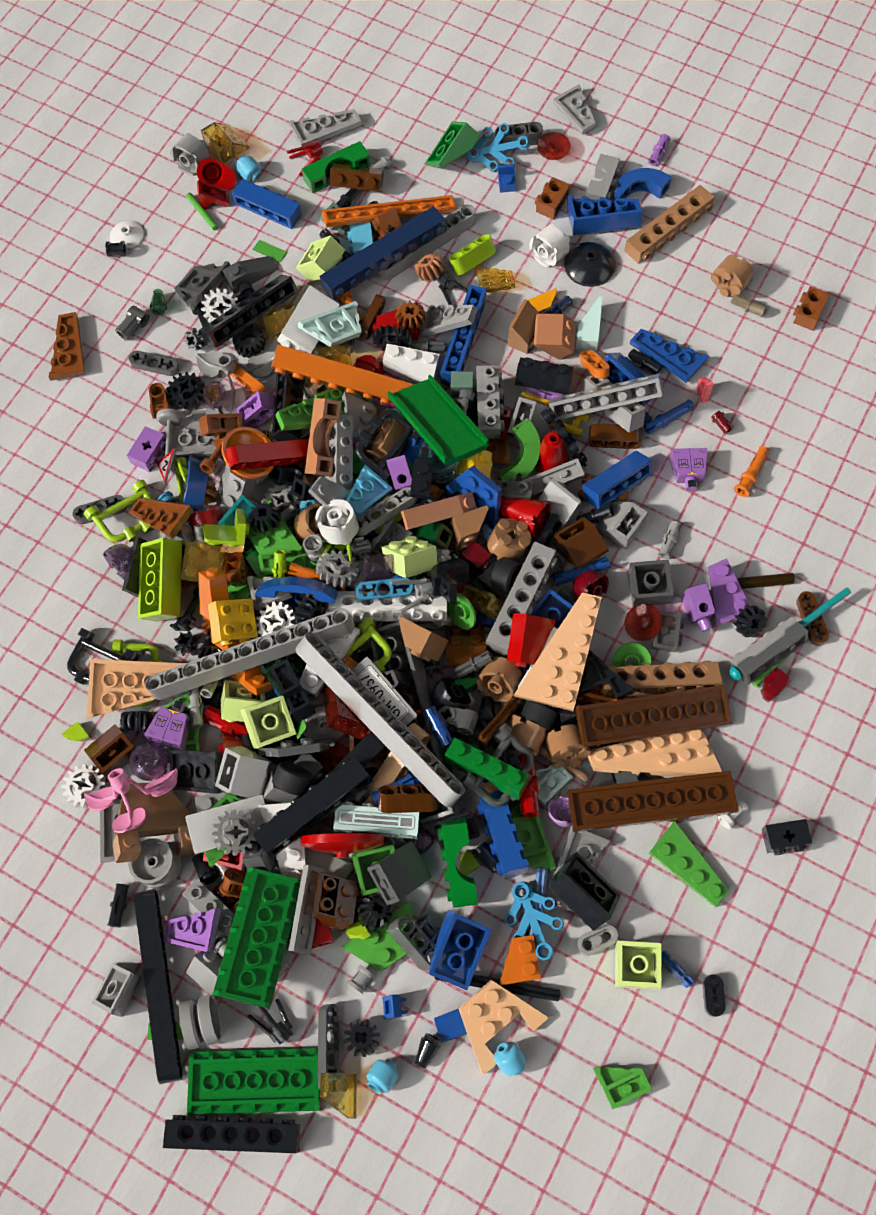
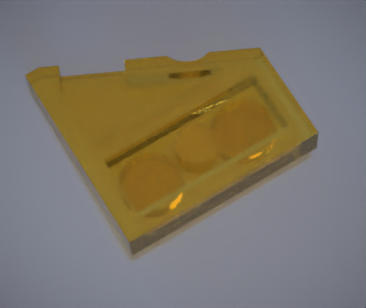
[475,265,515,293]
[320,1073,357,1119]

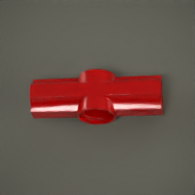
[203,705,248,740]
[517,754,539,818]

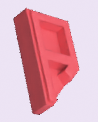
[696,377,714,403]

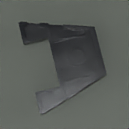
[559,650,634,726]

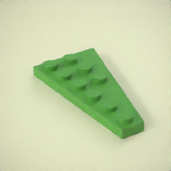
[276,388,378,431]

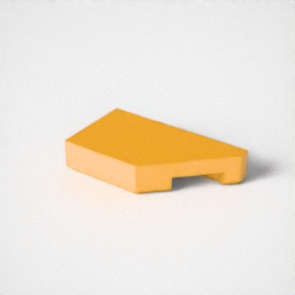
[528,288,557,314]

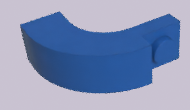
[613,168,672,201]

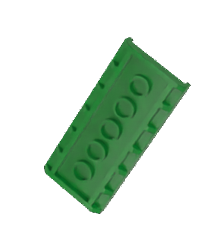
[388,375,489,466]
[213,868,301,1010]
[187,1048,320,1114]

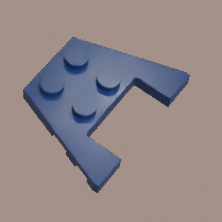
[442,466,502,530]

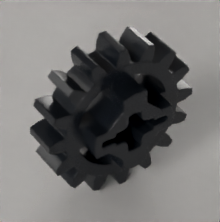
[373,324,412,351]
[166,372,206,410]

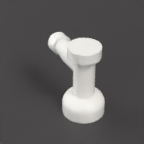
[718,800,749,829]

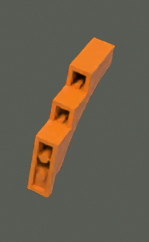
[199,567,273,696]

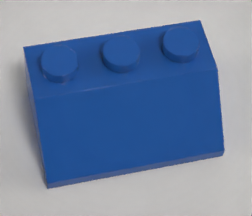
[605,352,652,406]

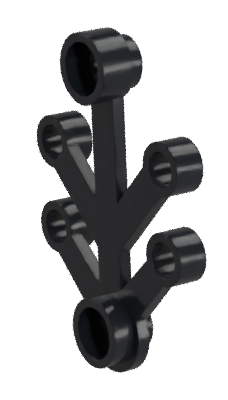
[540,408,588,467]

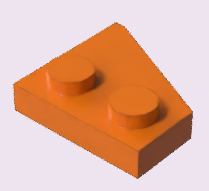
[499,935,541,985]

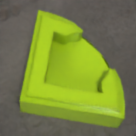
[62,722,90,742]
[459,849,480,876]
[344,920,371,940]

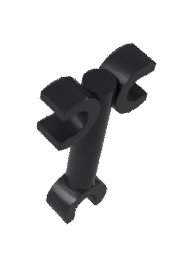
[170,587,200,631]

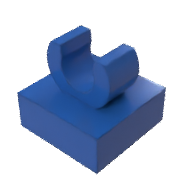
[382,994,408,1020]

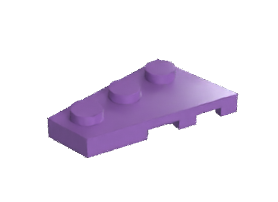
[708,558,749,627]
[163,908,221,952]

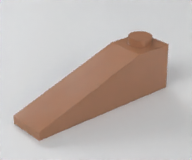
[401,492,477,530]

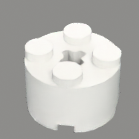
[529,224,570,267]
[315,499,359,545]

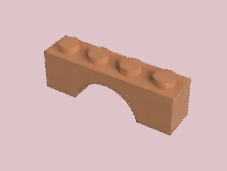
[305,398,341,477]

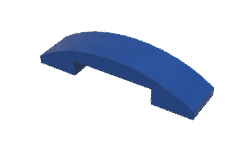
[183,455,208,512]
[256,577,338,603]

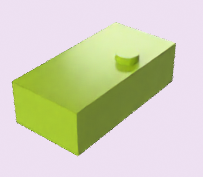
[138,538,182,622]

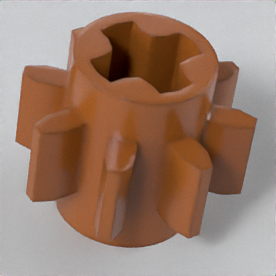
[204,481,219,506]

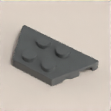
[174,261,231,310]
[257,737,336,757]

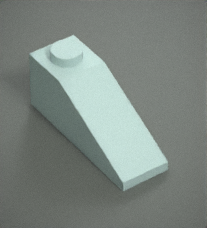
[575,297,602,351]

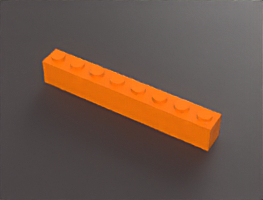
[271,344,414,405]

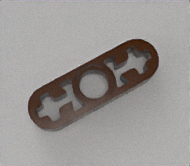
[359,294,386,340]
[796,591,829,646]

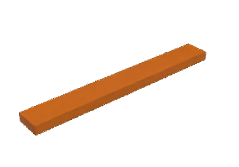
[322,195,457,228]

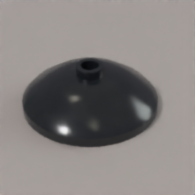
[564,242,616,287]

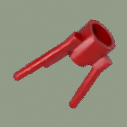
[287,142,323,176]

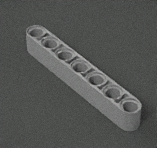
[379,204,475,280]

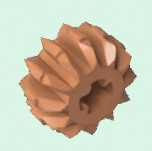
[415,252,445,282]

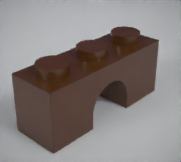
[330,163,384,191]

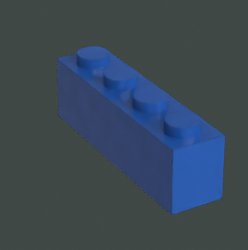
[232,179,302,229]
[583,450,652,509]

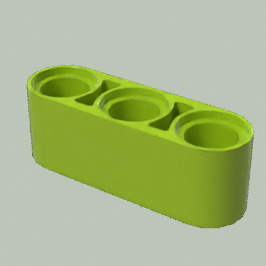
[449,234,496,275]

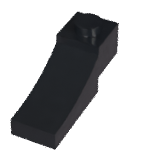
[269,659,316,723]

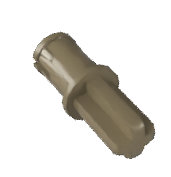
[731,295,767,317]

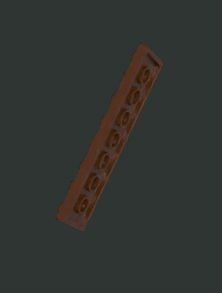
[575,685,733,747]
[567,770,739,832]

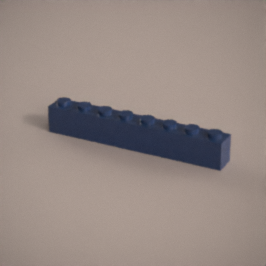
[319,206,446,300]

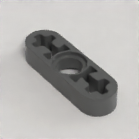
[129,350,179,376]
[72,495,127,524]

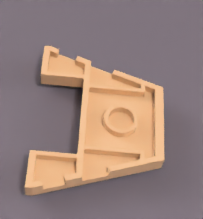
[458,980,548,1075]

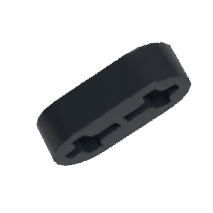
[702,974,725,1017]

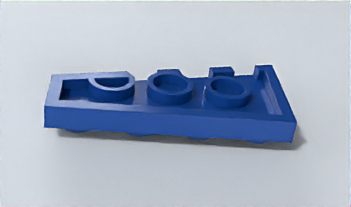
[630,329,709,383]

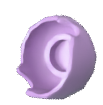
[548,796,572,827]

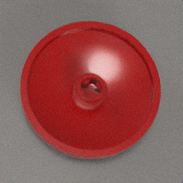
[300,833,384,858]

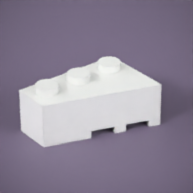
[383,344,439,384]

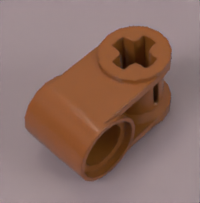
[149,383,171,419]
[222,552,249,587]
[219,868,247,898]

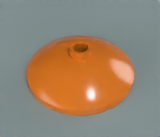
[222,427,274,479]

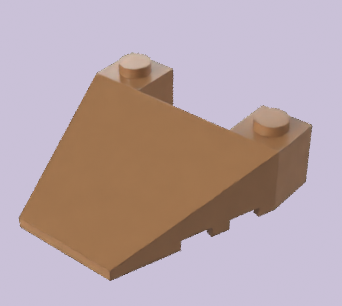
[113,782,195,863]

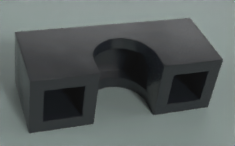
[268,464,317,501]

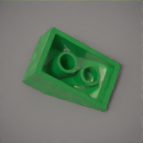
[424,121,481,167]

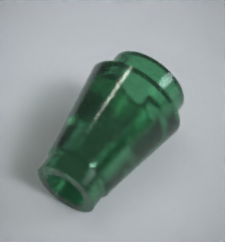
[149,289,167,315]

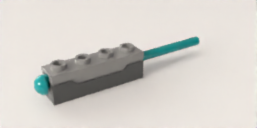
[729,587,851,685]

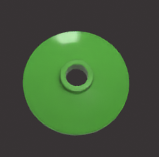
[447,593,476,630]
[612,643,651,680]

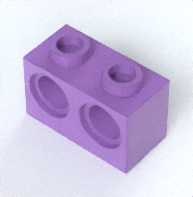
[236,391,275,429]

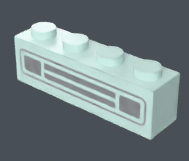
[333,802,420,839]

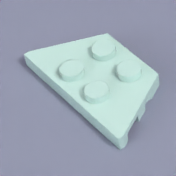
[298,301,361,347]

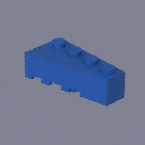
[567,196,642,235]
[476,791,529,880]

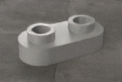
[577,924,618,956]

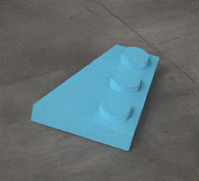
[345,465,393,519]

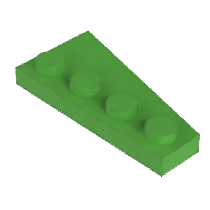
[649,821,729,907]

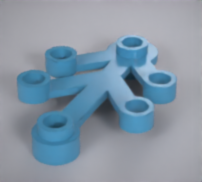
[466,123,530,172]
[504,881,564,961]

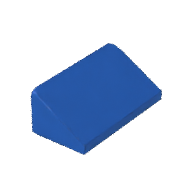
[434,1009,467,1043]

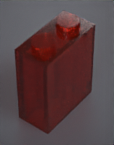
[323,686,370,740]

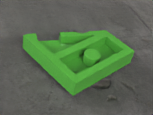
[593,1067,652,1109]

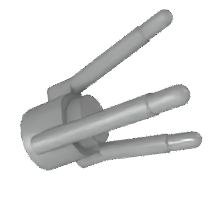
[390,578,433,614]

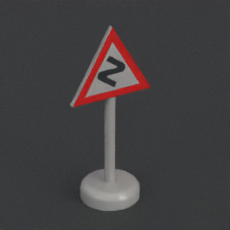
[156,409,182,483]

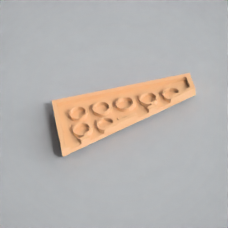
[514,593,602,711]
[87,659,204,719]
[588,729,722,777]

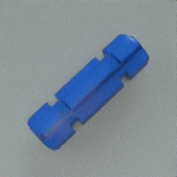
[661,950,694,988]

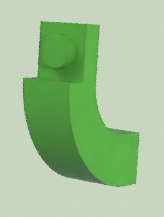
[497,418,540,481]

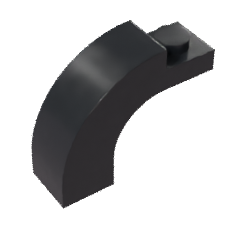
[431,558,469,603]

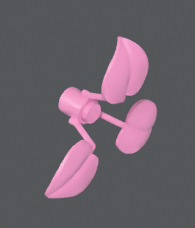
[84,768,178,833]

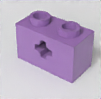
[127,426,166,472]

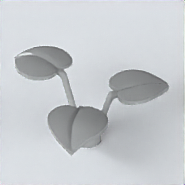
[196,351,275,414]

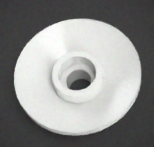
[110,221,144,250]

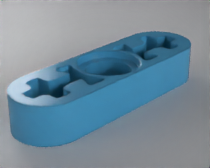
[355,578,413,601]

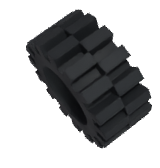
[232,324,266,358]

